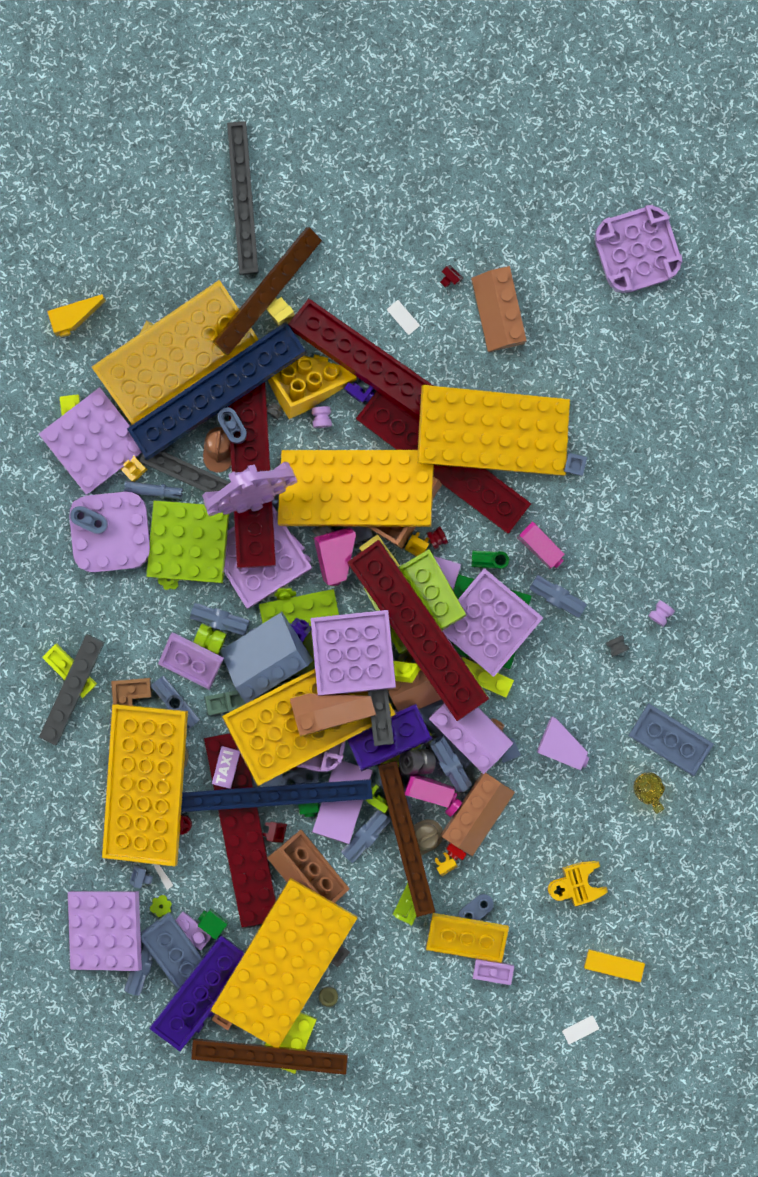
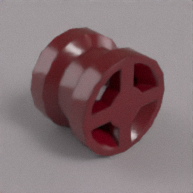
[426,526,448,550]
[180,815,192,835]

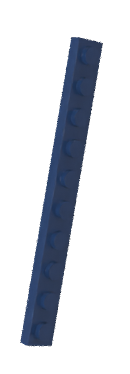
[181,779,373,812]

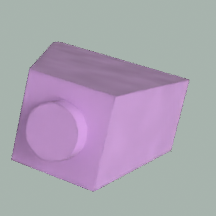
[537,717,589,770]

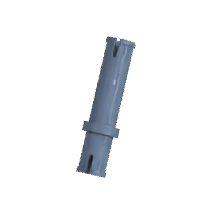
[124,480,183,500]

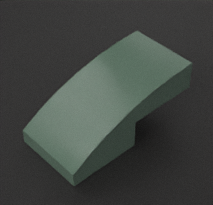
[204,690,246,715]

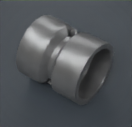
[399,749,436,775]

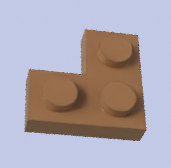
[111,678,152,706]

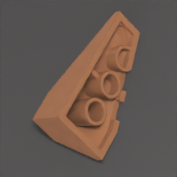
[290,694,376,737]

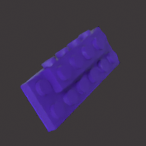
[149,935,245,1051]

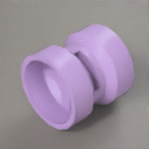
[311,406,332,428]
[648,600,675,627]

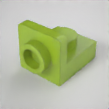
[365,784,389,813]

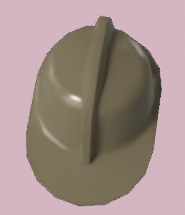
[413,819,443,856]

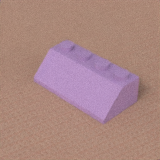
[429,703,513,774]

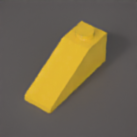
[47,294,106,337]

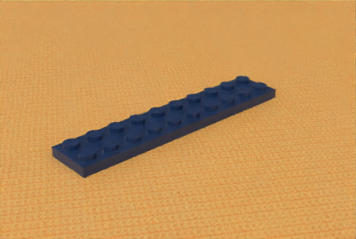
[127,322,307,460]

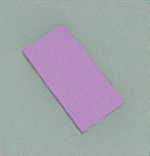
[312,760,373,844]

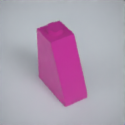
[517,521,565,569]
[314,527,356,586]
[405,774,457,808]

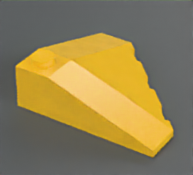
[268,354,357,419]

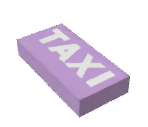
[212,746,240,789]

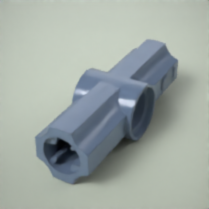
[529,575,587,618]
[190,603,250,636]
[151,675,200,730]
[429,735,472,793]
[341,809,391,863]
[124,941,153,996]

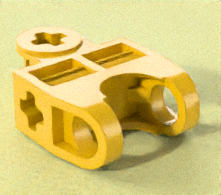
[548,861,608,906]

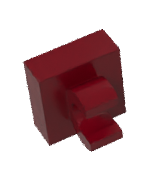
[440,265,464,288]
[263,821,287,843]

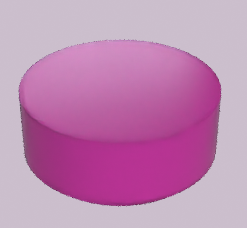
[445,798,462,817]

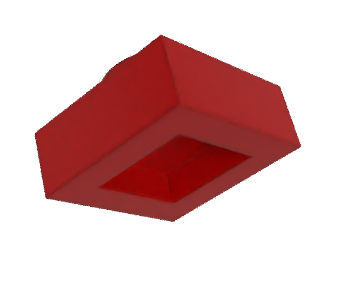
[446,842,467,861]

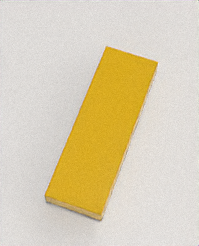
[584,949,645,983]

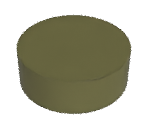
[319,986,338,1007]

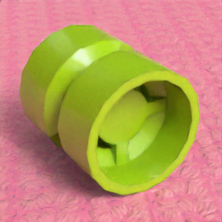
[193,624,227,655]

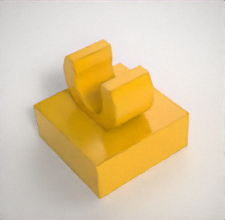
[121,455,148,482]
[405,532,429,556]
[435,852,458,876]

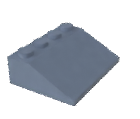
[220,612,313,703]

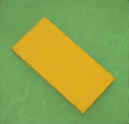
[426,913,509,963]

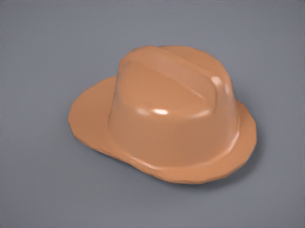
[203,427,231,473]

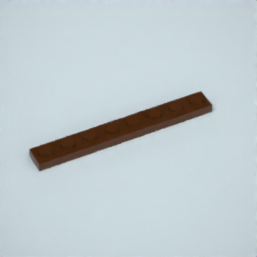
[213,227,322,355]
[378,761,436,917]
[191,1039,348,1075]

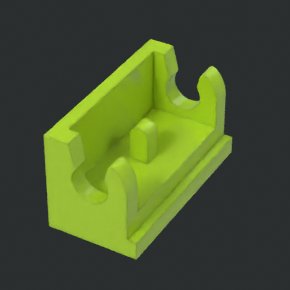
[393,883,416,926]

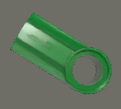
[471,550,509,569]

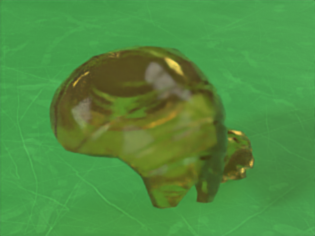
[633,772,665,814]

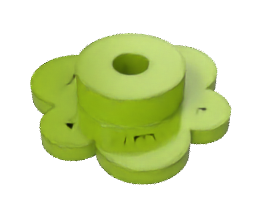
[158,578,179,590]
[274,588,296,600]
[150,895,172,917]

